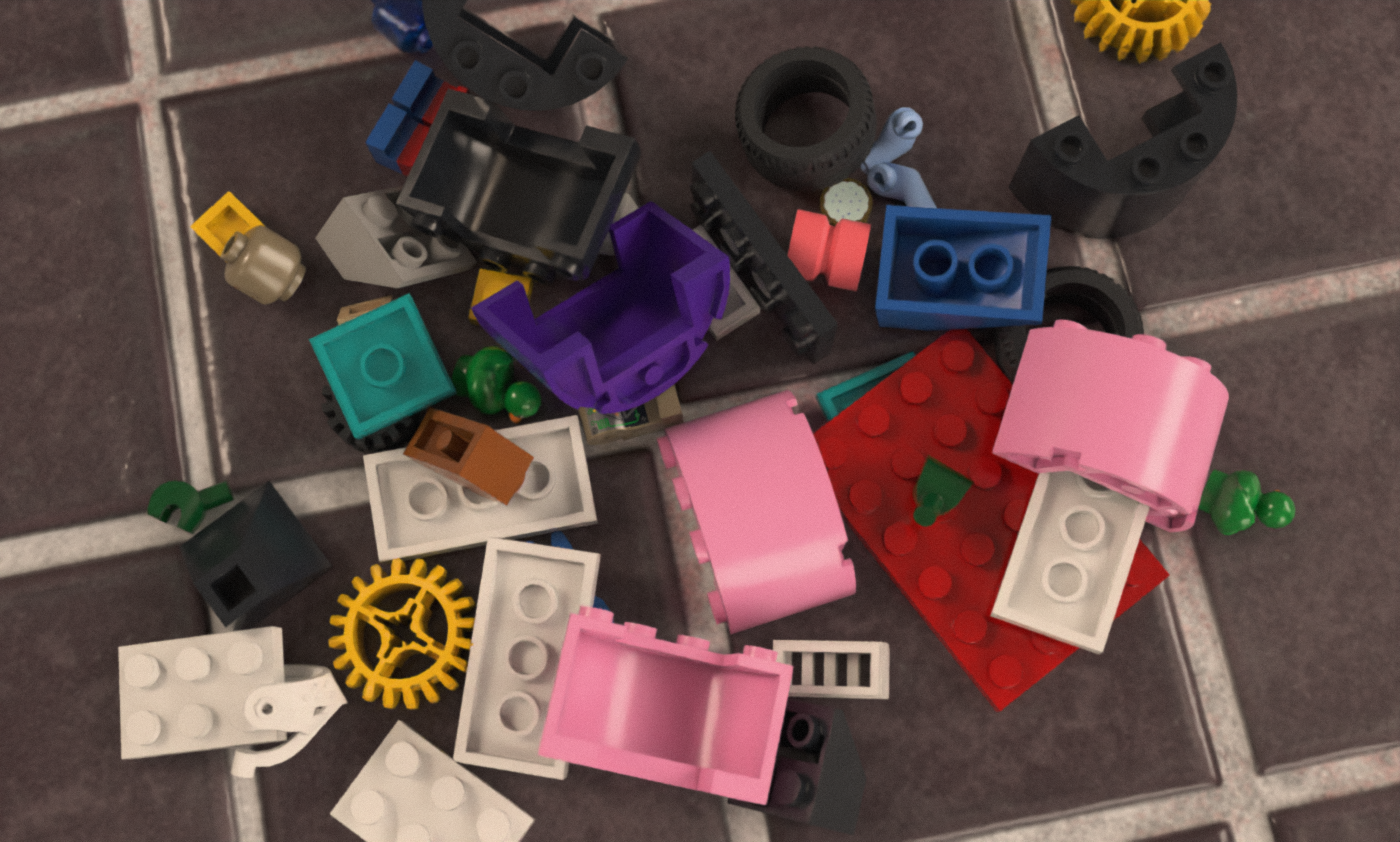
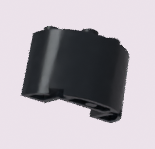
[422,0,628,111]
[1008,42,1237,239]
[396,89,641,286]

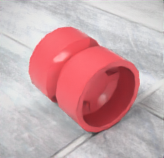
[787,209,871,292]

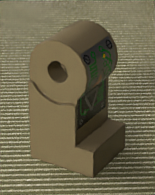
[578,385,684,445]

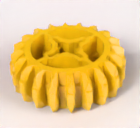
[1071,0,1211,64]
[328,558,476,709]

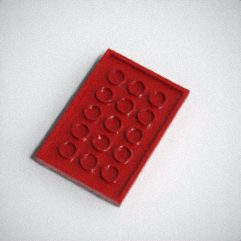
[813,329,1170,712]

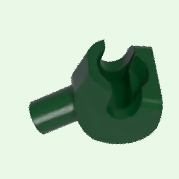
[912,455,974,526]
[147,480,234,534]

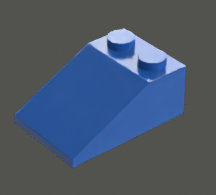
[875,205,1051,331]

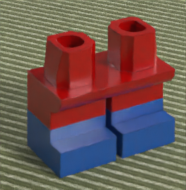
[365,60,470,177]

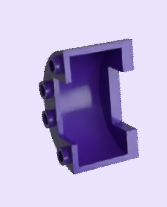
[471,201,730,414]

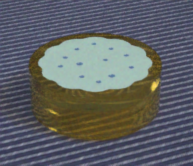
[819,178,873,226]

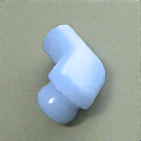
[860,107,923,175]
[867,162,937,208]

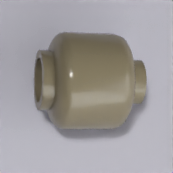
[220,225,306,305]

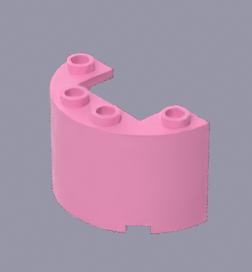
[992,320,1229,533]
[656,390,856,634]
[537,606,794,805]

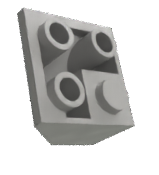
[315,186,478,288]

